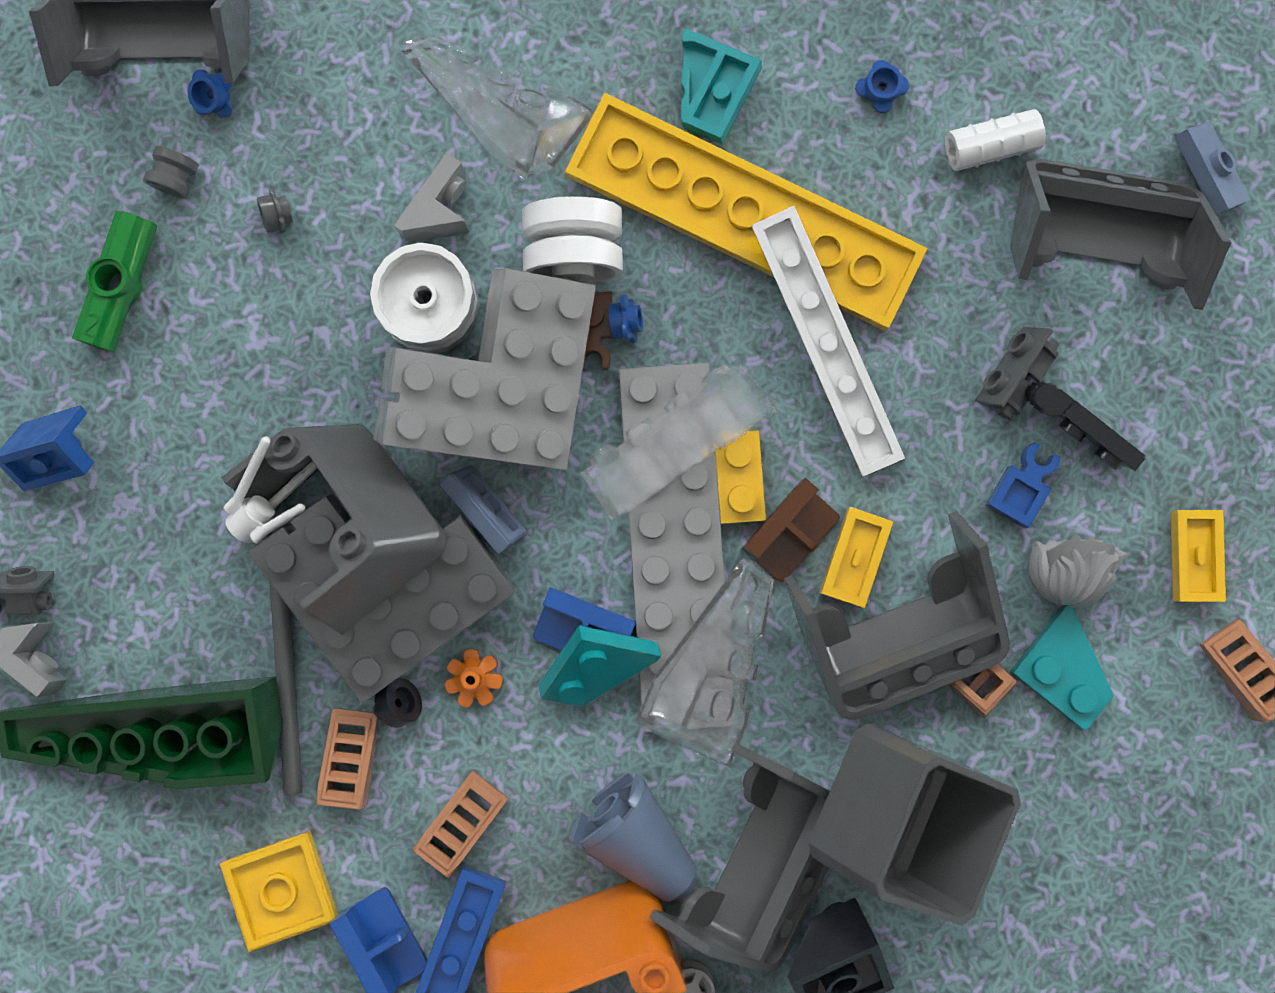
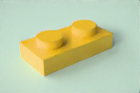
[714,430,766,524]
[819,507,893,608]
[1171,510,1226,602]

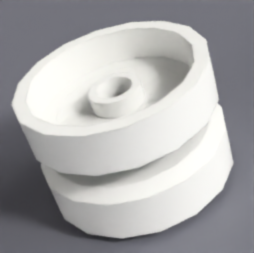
[522,196,623,284]
[370,242,480,354]

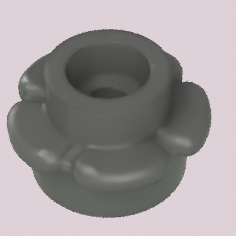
[257,189,293,233]

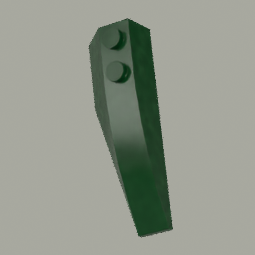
[0,676,283,789]

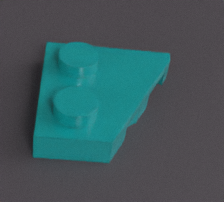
[681,28,763,145]
[1010,605,1114,731]
[539,625,661,707]

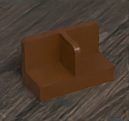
[741,478,840,582]

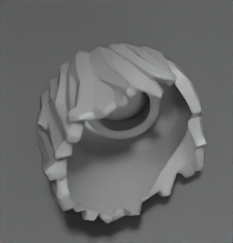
[1028,534,1126,608]

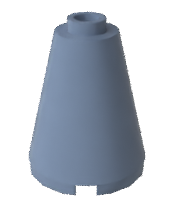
[570,773,697,902]

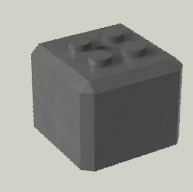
[808,724,1021,926]

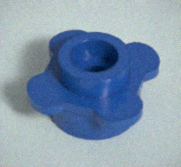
[855,60,909,113]
[187,69,232,118]
[609,295,643,344]

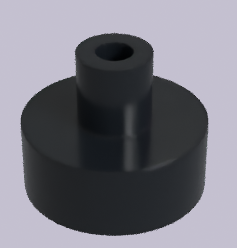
[373,678,422,728]

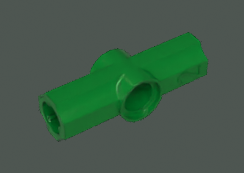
[72,211,158,352]

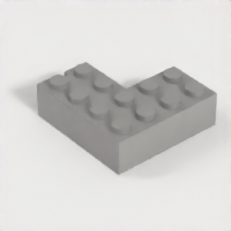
[373,268,596,470]

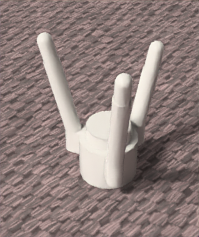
[223,437,317,544]

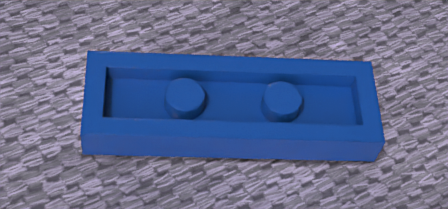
[415,865,506,993]

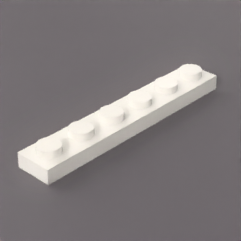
[752,206,905,477]

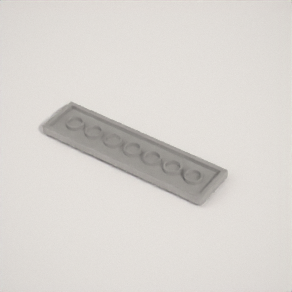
[619,363,735,732]

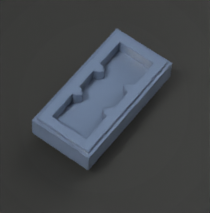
[1175,122,1251,216]
[440,465,528,554]

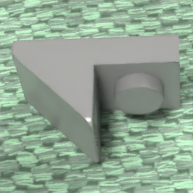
[393,152,470,242]
[0,622,67,697]

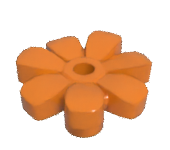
[445,649,504,707]

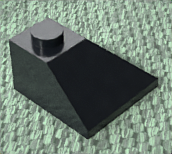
[788,898,894,993]

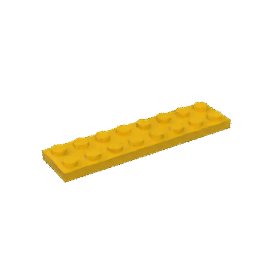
[565,93,928,331]

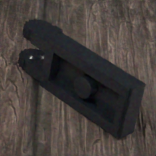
[1025,380,1146,471]

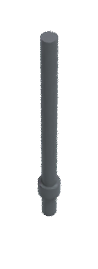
[266,525,303,795]

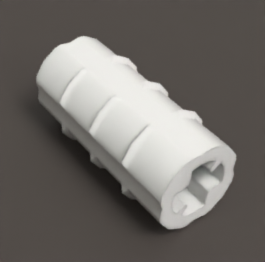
[945,109,1046,171]

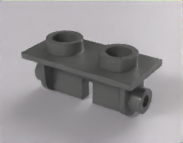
[975,327,1059,420]
[0,566,54,614]

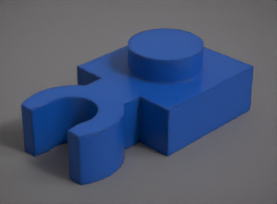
[985,442,1060,528]

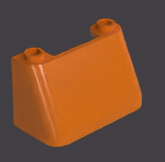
[484,880,687,993]

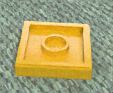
[220,830,338,952]

